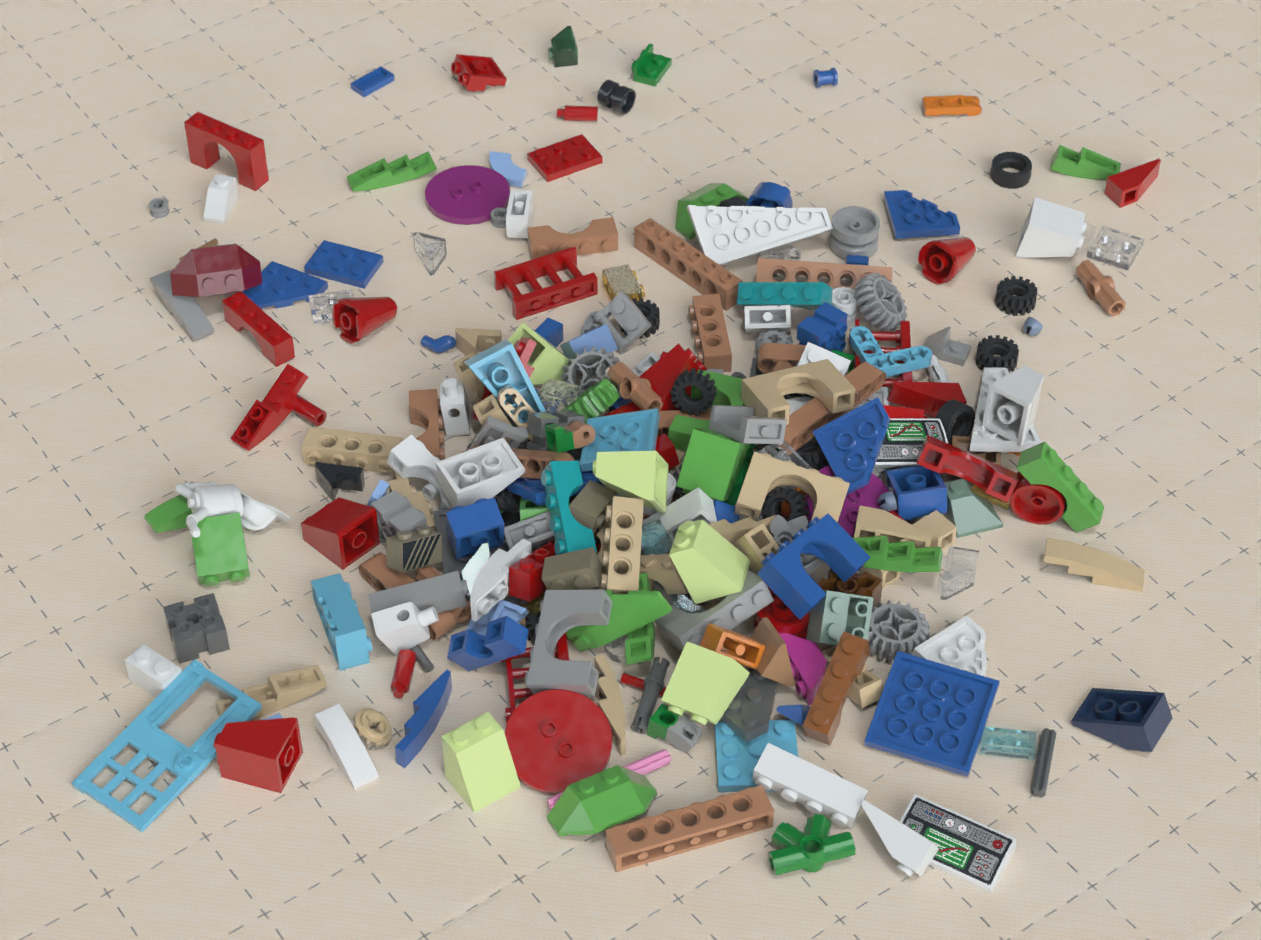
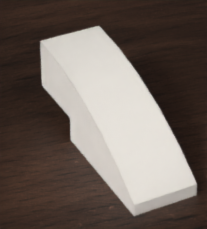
[315,704,379,789]

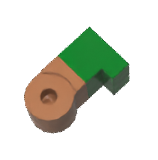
[545,421,596,453]

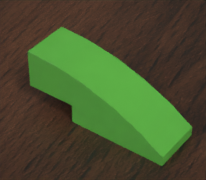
[1050,145,1121,180]
[144,495,193,533]

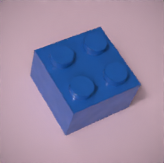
[886,465,947,520]
[446,498,504,560]

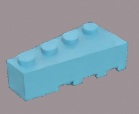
[464,339,546,430]
[311,573,373,671]

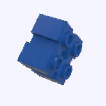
[796,302,848,352]

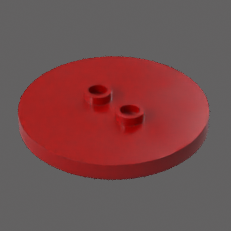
[504,689,612,795]

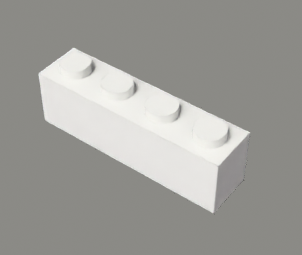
[640,487,717,555]
[752,743,868,828]

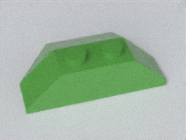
[675,183,748,240]
[547,765,657,837]

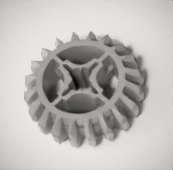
[854,273,907,332]
[561,346,620,400]
[868,600,930,663]

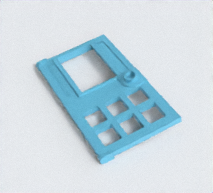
[71,659,262,832]

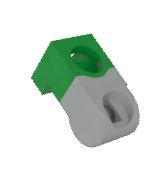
[646,703,702,752]

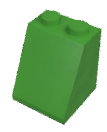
[676,428,750,501]
[192,512,250,586]

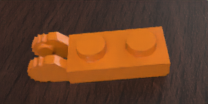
[922,95,982,116]

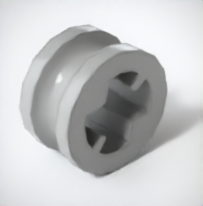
[149,198,169,218]
[491,208,507,228]

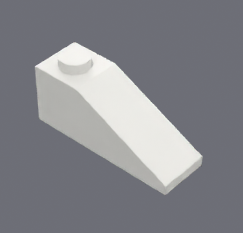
[861,800,939,877]

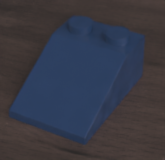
[1071,688,1173,752]

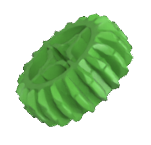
[561,379,620,424]

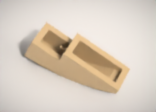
[820,644,883,708]

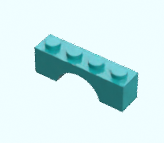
[737,282,833,310]
[541,461,597,555]

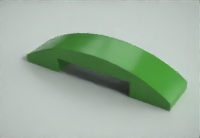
[625,572,655,665]

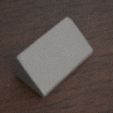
[504,511,555,550]

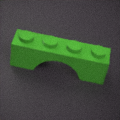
[1017,441,1104,533]

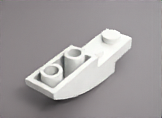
[470,539,532,622]

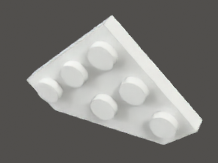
[912,615,987,677]

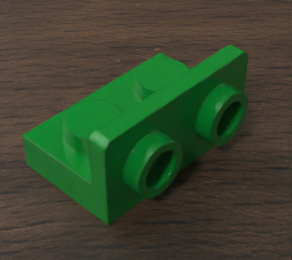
[631,44,672,87]

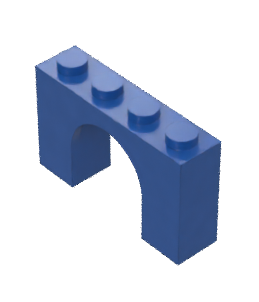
[757,513,871,619]

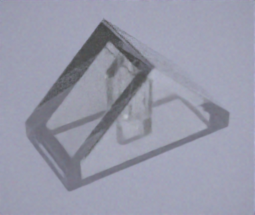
[413,232,447,276]

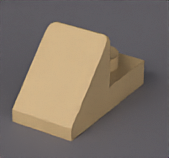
[455,328,502,356]

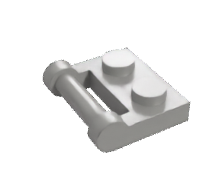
[593,291,652,352]
[470,416,528,449]

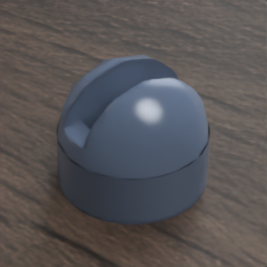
[1023,317,1043,337]
[878,491,897,512]

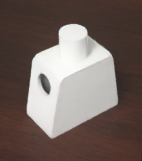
[440,378,470,437]
[371,602,439,655]

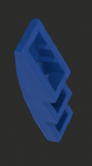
[395,669,452,768]

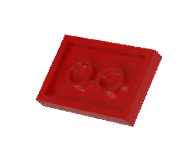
[527,134,603,182]

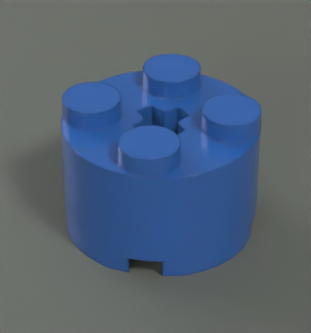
[746,182,793,208]

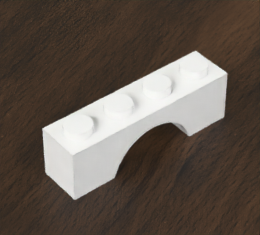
[386,434,454,510]

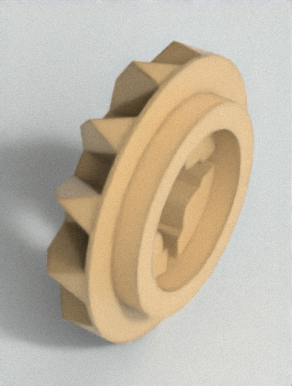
[353,708,393,747]

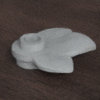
[770,515,808,547]

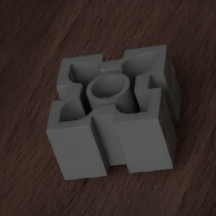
[527,410,585,467]
[163,593,230,664]

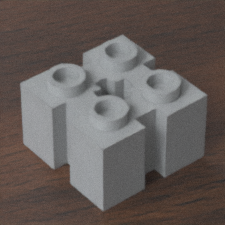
[371,490,427,548]

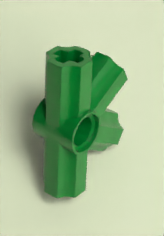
[768,814,856,876]

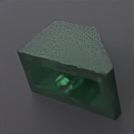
[548,26,578,68]

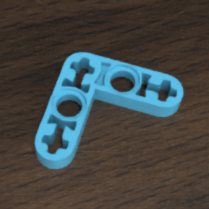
[849,326,932,377]

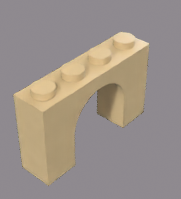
[453,352,524,447]
[741,359,855,425]
[734,452,850,522]

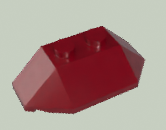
[170,243,263,297]

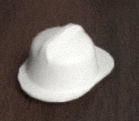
[240,492,291,530]

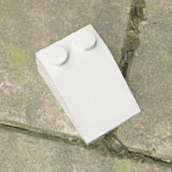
[436,438,525,507]

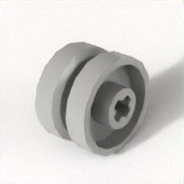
[830,206,880,259]

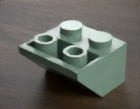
[806,590,874,645]

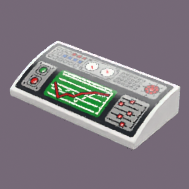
[874,418,948,467]
[900,794,1017,893]

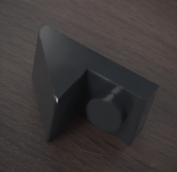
[315,462,365,501]

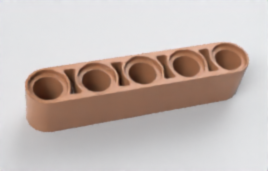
[462,446,575,479]
[358,552,457,641]

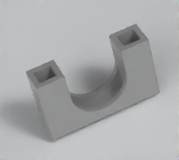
[654,570,774,652]
[525,590,613,697]

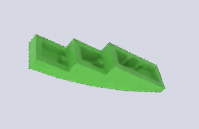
[347,151,437,192]
[853,536,943,573]

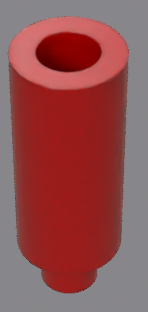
[557,105,598,121]
[292,394,327,426]
[391,649,417,699]

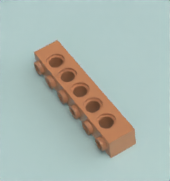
[634,218,743,311]
[756,258,893,290]
[605,785,774,872]

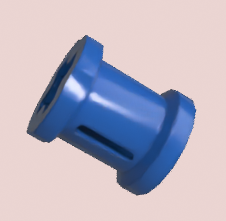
[813,67,838,88]

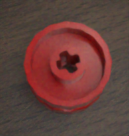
[1010,471,1066,525]
[754,587,810,639]

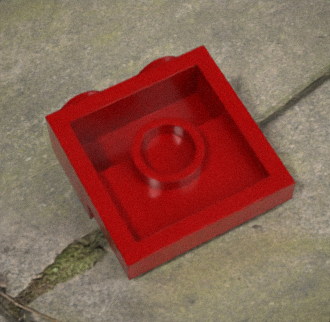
[451,54,507,92]

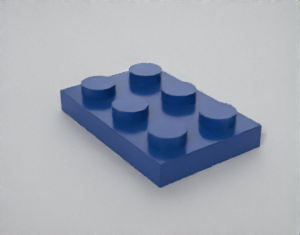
[304,240,384,289]

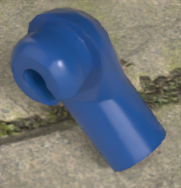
[421,335,456,353]

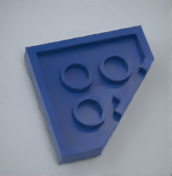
[884,190,960,239]
[242,261,328,309]
[812,397,890,495]

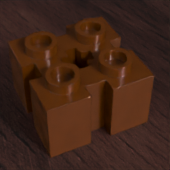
[818,569,883,607]

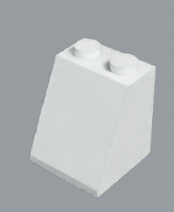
[1016,197,1087,258]
[982,365,1044,446]

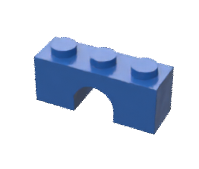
[447,616,529,671]

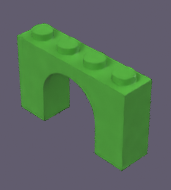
[669,369,746,452]

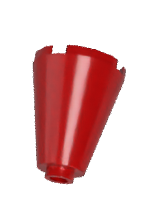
[918,237,976,284]
[332,297,397,343]

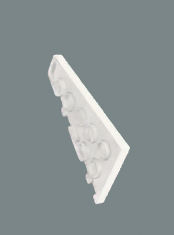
[687,205,833,265]
[969,367,1041,453]

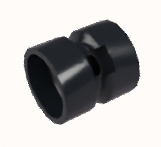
[597,79,636,114]

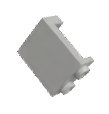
[709,405,787,444]

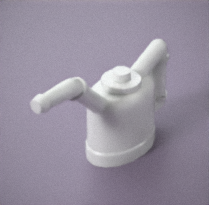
[175,481,243,537]

